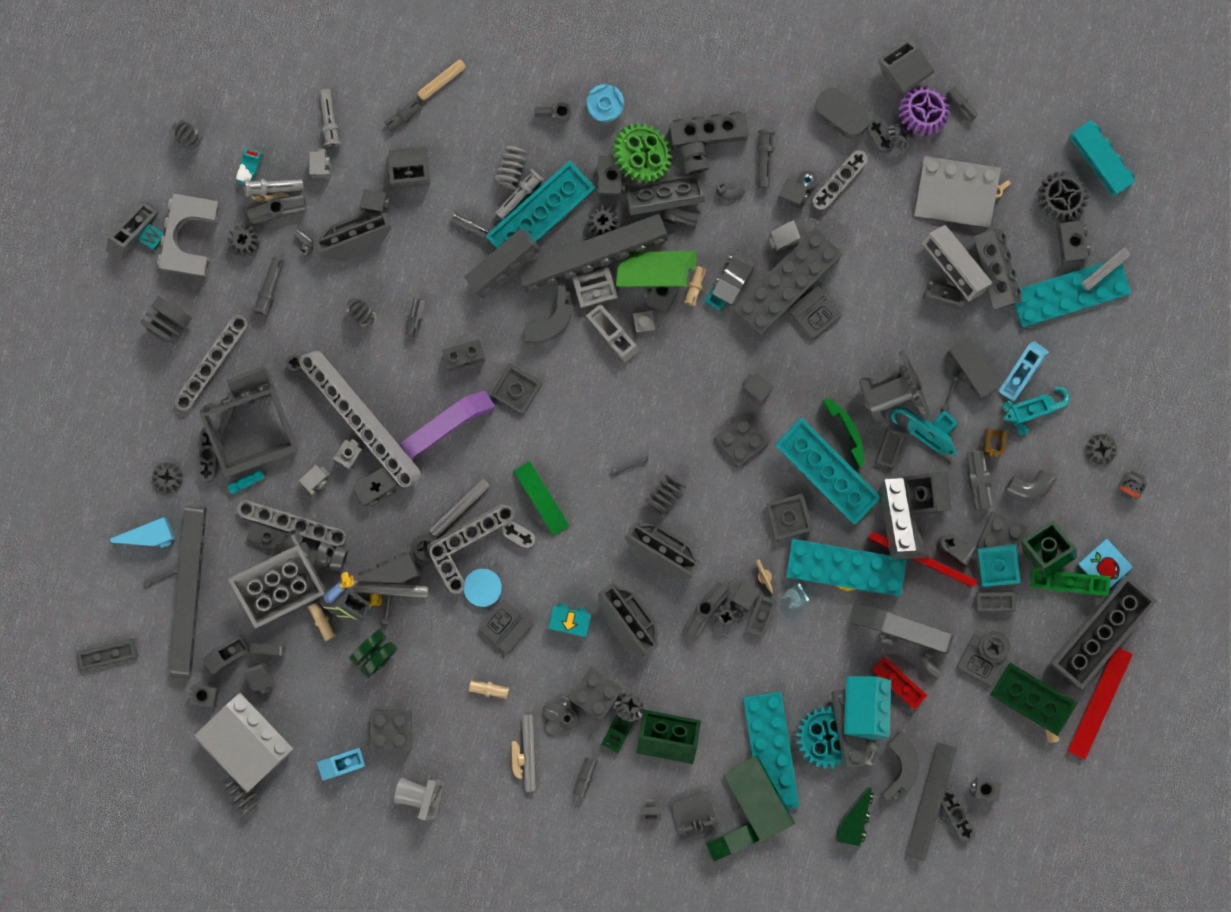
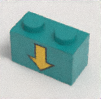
[548,603,591,637]

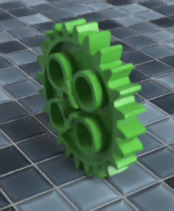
[612,122,673,183]

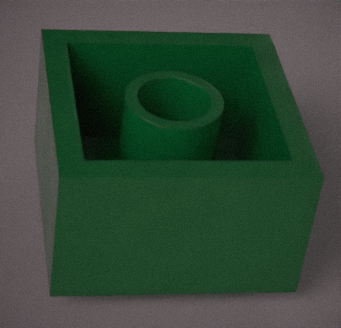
[1021,520,1077,578]

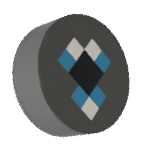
[798,170,817,190]

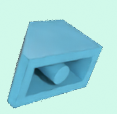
[317,748,365,781]

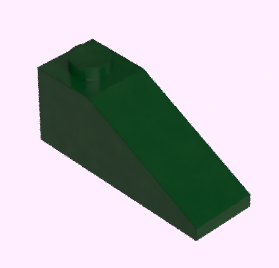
[705,823,759,862]

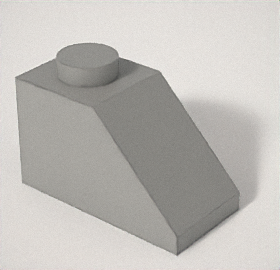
[768,220,801,253]

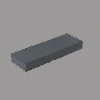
[76,639,138,671]

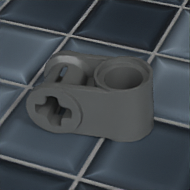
[938,534,977,566]

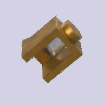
[983,428,1007,457]

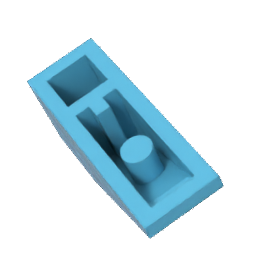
[998,341,1050,402]
[110,517,176,548]

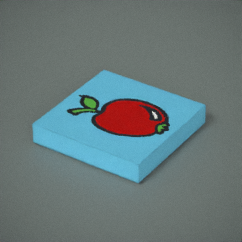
[1077,539,1133,588]

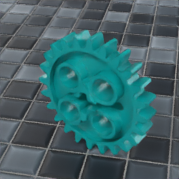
[795,706,843,769]

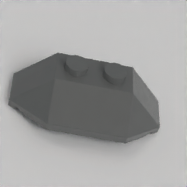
[314,212,391,261]
[625,523,700,578]
[598,583,659,656]

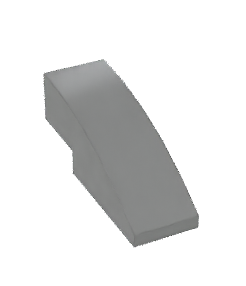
[586,304,639,363]

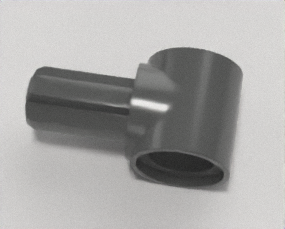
[534,102,571,123]

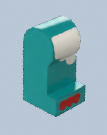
[236,147,264,185]

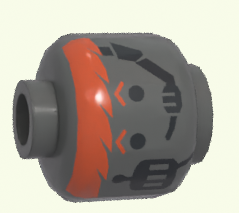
[1118,471,1147,500]

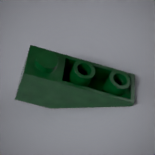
[836,787,874,846]

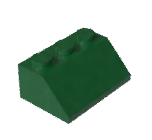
[636,710,701,764]

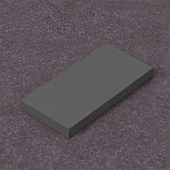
[625,173,705,215]

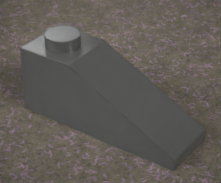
[106,202,158,260]

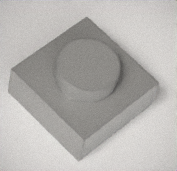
[633,311,655,333]

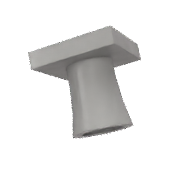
[394,777,445,820]

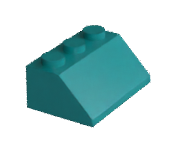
[844,676,891,741]

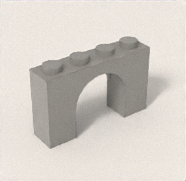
[157,194,221,279]

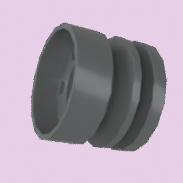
[140,296,192,345]

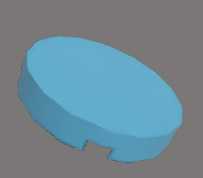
[586,84,624,122]
[463,569,502,607]

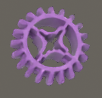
[898,85,950,136]

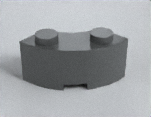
[712,250,757,305]

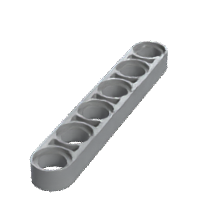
[175,315,248,411]
[237,501,347,547]

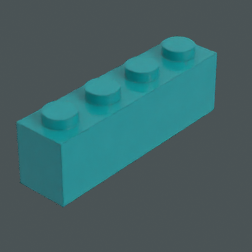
[1069,120,1135,198]

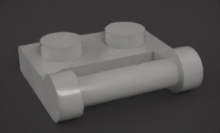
[572,266,618,308]

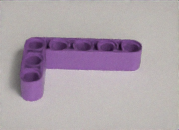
[399,391,495,460]

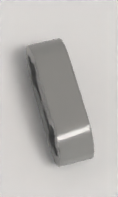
[502,521,536,548]

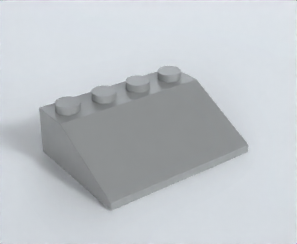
[914,156,1001,228]
[228,544,325,628]
[194,693,293,793]

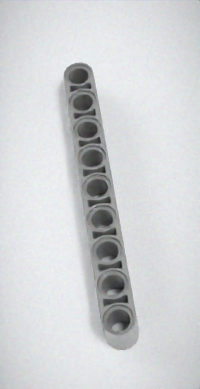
[299,350,421,487]

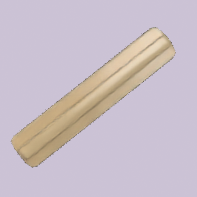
[418,59,466,101]

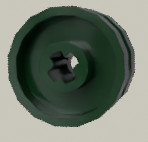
[349,629,398,678]

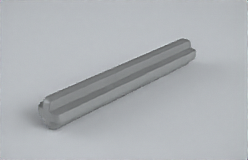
[430,479,490,537]
[351,581,428,598]
[522,714,536,792]

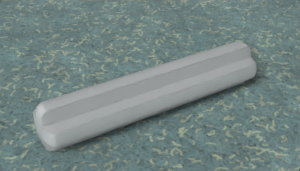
[1082,248,1130,291]

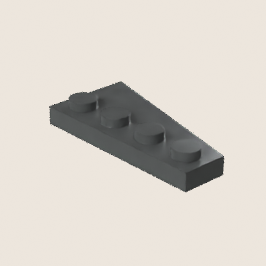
[831,689,867,769]

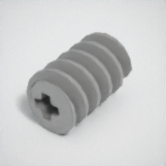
[495,146,528,189]

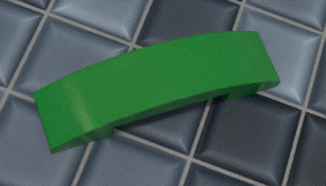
[822,398,864,469]
[514,461,569,536]
[1030,568,1111,596]

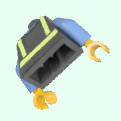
[320,572,382,621]

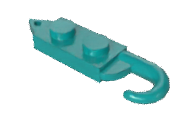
[1003,386,1070,425]
[891,406,957,455]

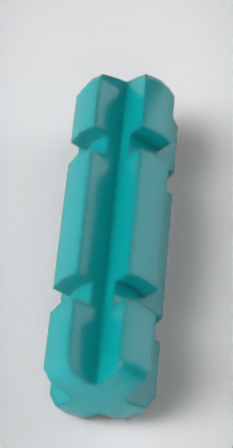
[1002,400,1029,436]
[228,470,265,494]

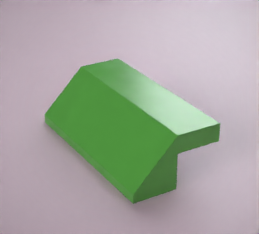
[616,251,697,288]

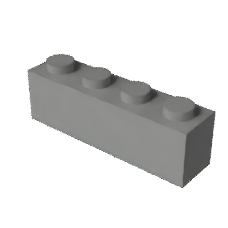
[922,225,992,301]

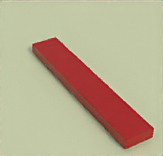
[867,531,977,587]
[1067,647,1133,760]

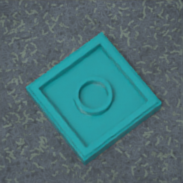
[977,544,1021,587]

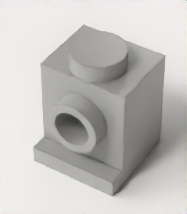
[310,149,331,178]
[333,439,363,470]
[299,465,330,496]

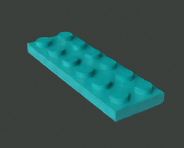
[486,161,596,249]
[1014,262,1132,328]
[774,417,881,525]
[786,539,907,597]
[743,691,799,809]

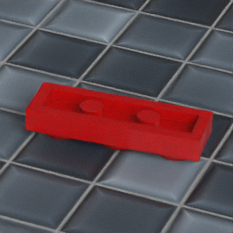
[871,656,928,710]

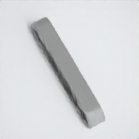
[812,150,867,211]

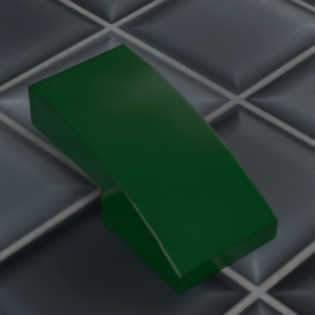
[601,714,634,753]

